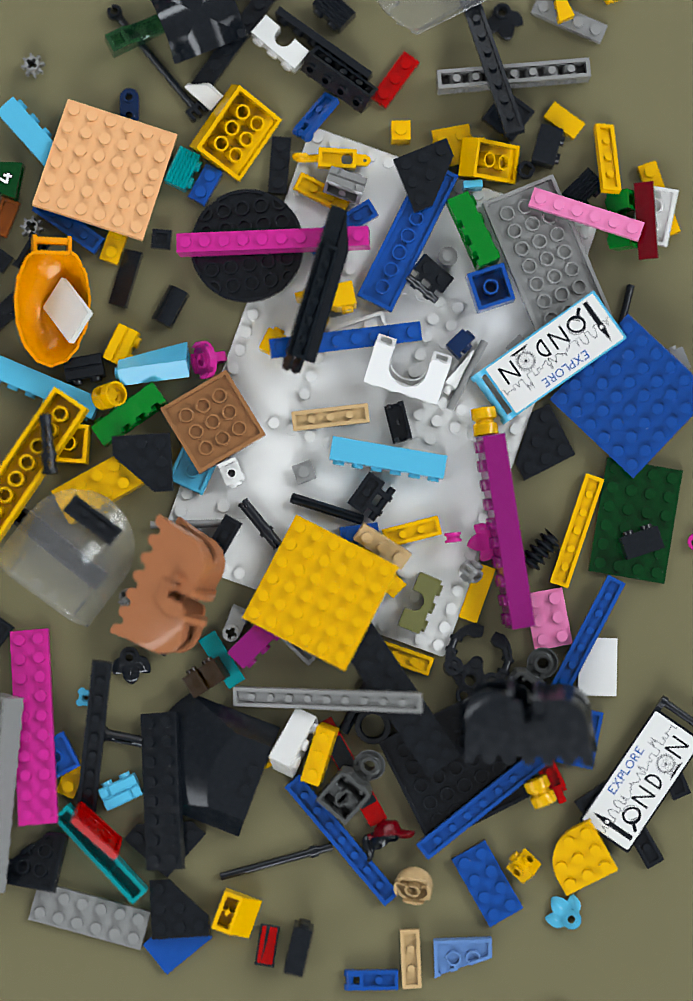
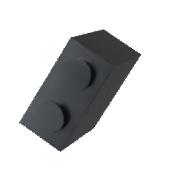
[283,918,314,977]

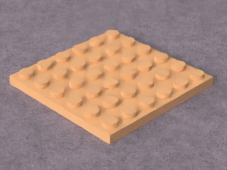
[32,99,178,241]

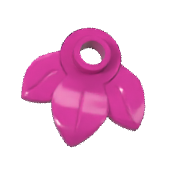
[467,523,494,562]

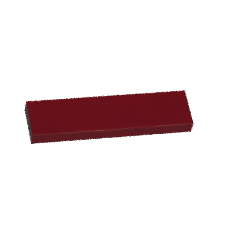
[634,181,659,260]

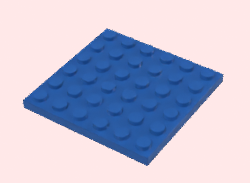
[550,314,693,478]

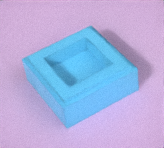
[462,179,483,192]

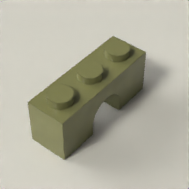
[397,572,443,634]

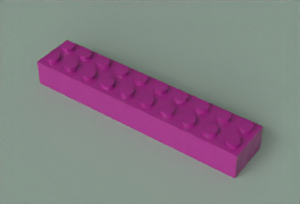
[474,433,535,630]

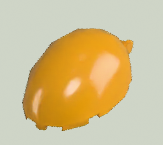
[13,234,91,368]

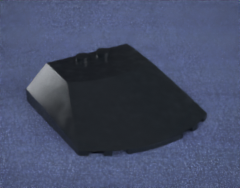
[169,693,280,837]

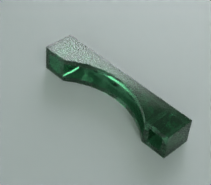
[105,14,165,58]

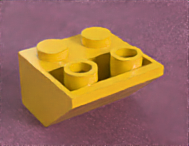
[211,887,262,938]

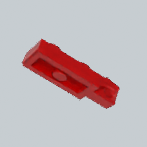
[538,761,567,804]

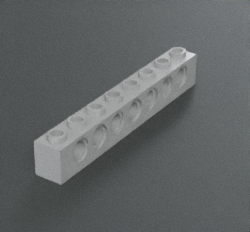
[436,57,591,95]

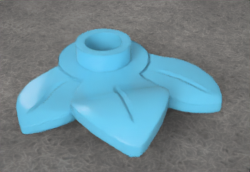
[545,894,582,929]

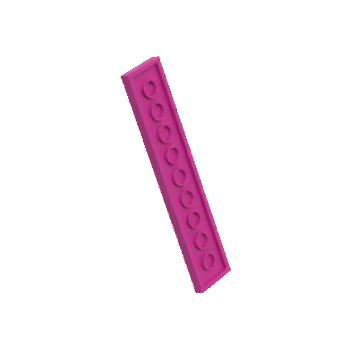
[10,628,59,826]

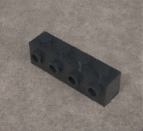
[300,45,379,114]

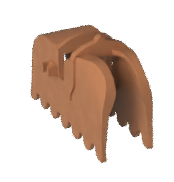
[110,515,225,654]

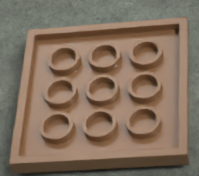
[160,370,266,475]

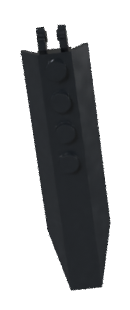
[282,204,348,374]

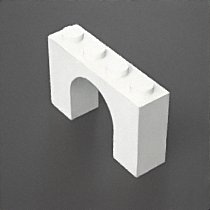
[364,334,452,404]

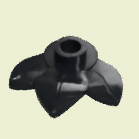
[487,3,523,41]
[112,647,151,684]

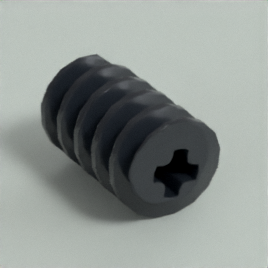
[524,528,561,570]

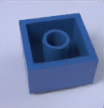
[466,262,515,314]

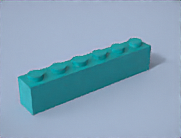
[58,802,149,904]

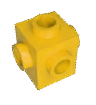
[506,848,541,884]

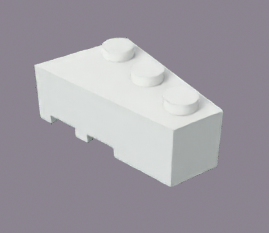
[269,709,318,779]

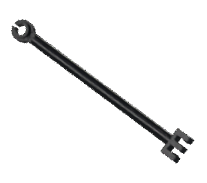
[107,4,209,122]

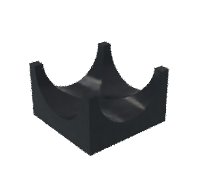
[151,0,249,64]

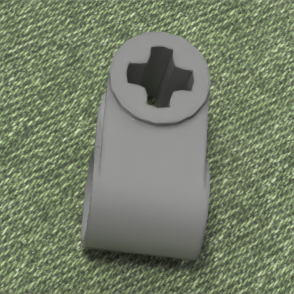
[222,604,247,642]

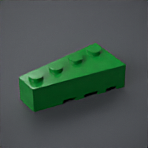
[446,191,500,271]
[91,382,168,447]

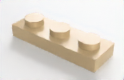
[353,523,412,570]
[400,928,422,989]

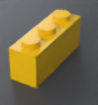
[300,722,340,787]

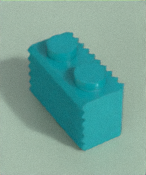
[164,146,203,193]

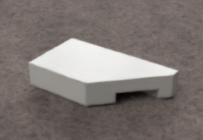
[184,83,224,111]

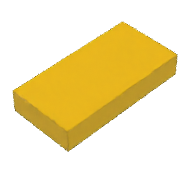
[543,101,585,140]

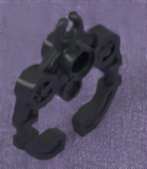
[443,623,515,704]

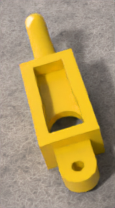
[292,147,371,171]

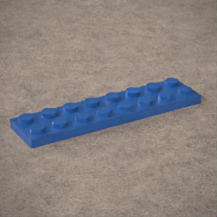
[357,170,459,312]

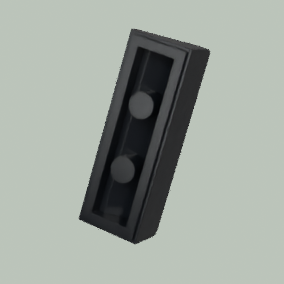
[109,249,143,309]

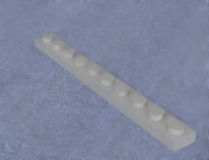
[233,686,423,713]

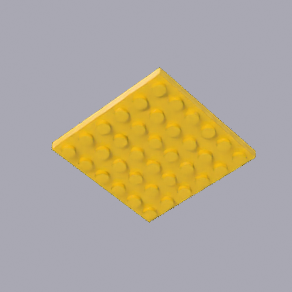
[242,515,399,671]

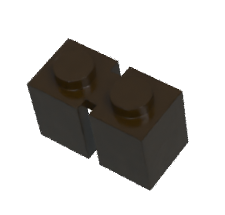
[182,656,231,698]

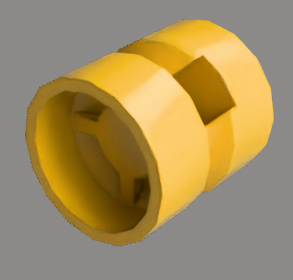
[91,381,127,410]
[471,406,499,437]
[523,774,557,809]

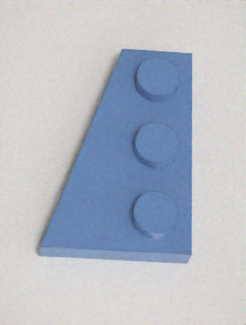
[433,936,492,978]

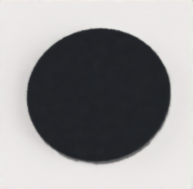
[191,189,304,303]

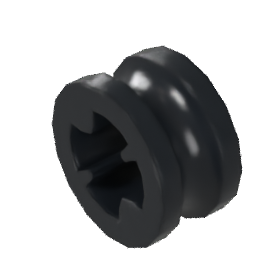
[517,161,535,180]

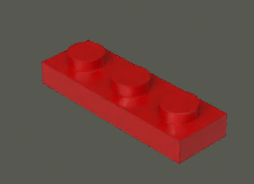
[373,51,419,109]

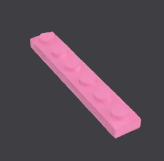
[528,187,645,242]

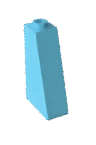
[114,342,190,386]

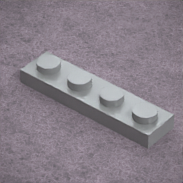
[531,0,608,44]

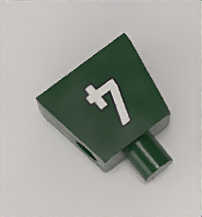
[0,162,25,202]

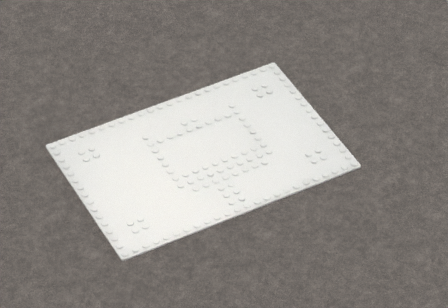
[168,128,596,656]

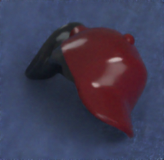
[362,819,415,862]

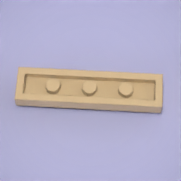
[291,403,370,431]

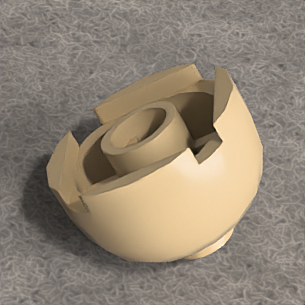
[393,867,433,905]

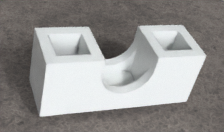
[251,15,309,73]

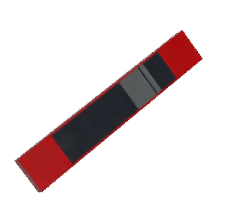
[318,716,388,828]

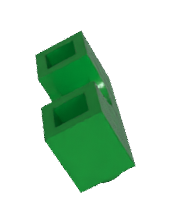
[605,188,638,251]

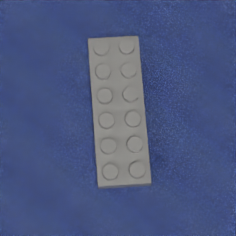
[28,886,151,950]

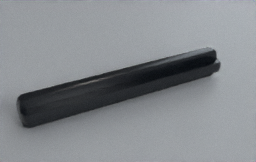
[290,493,364,525]

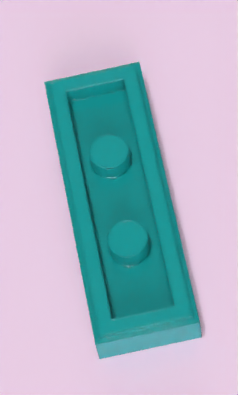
[198,630,246,689]

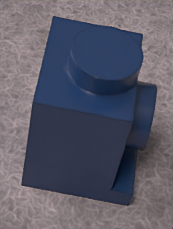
[445,329,475,360]

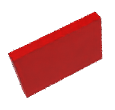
[70,801,123,860]

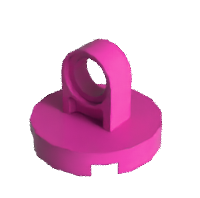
[190,341,228,379]

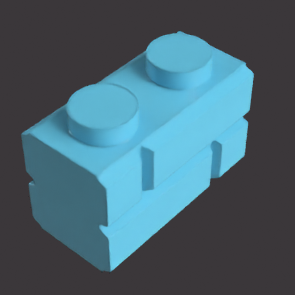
[98,771,143,811]

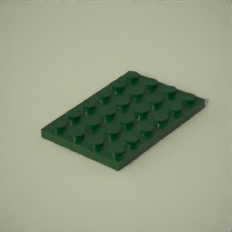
[588,458,683,584]

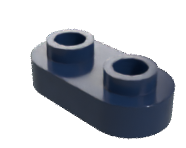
[120,88,140,122]

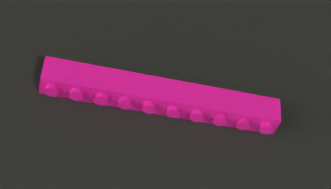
[176,226,370,257]

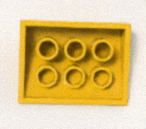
[189,84,282,182]

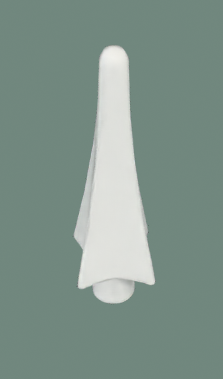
[443,349,475,395]

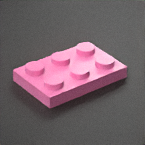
[530,587,572,650]

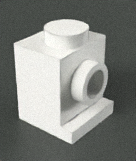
[218,457,245,488]

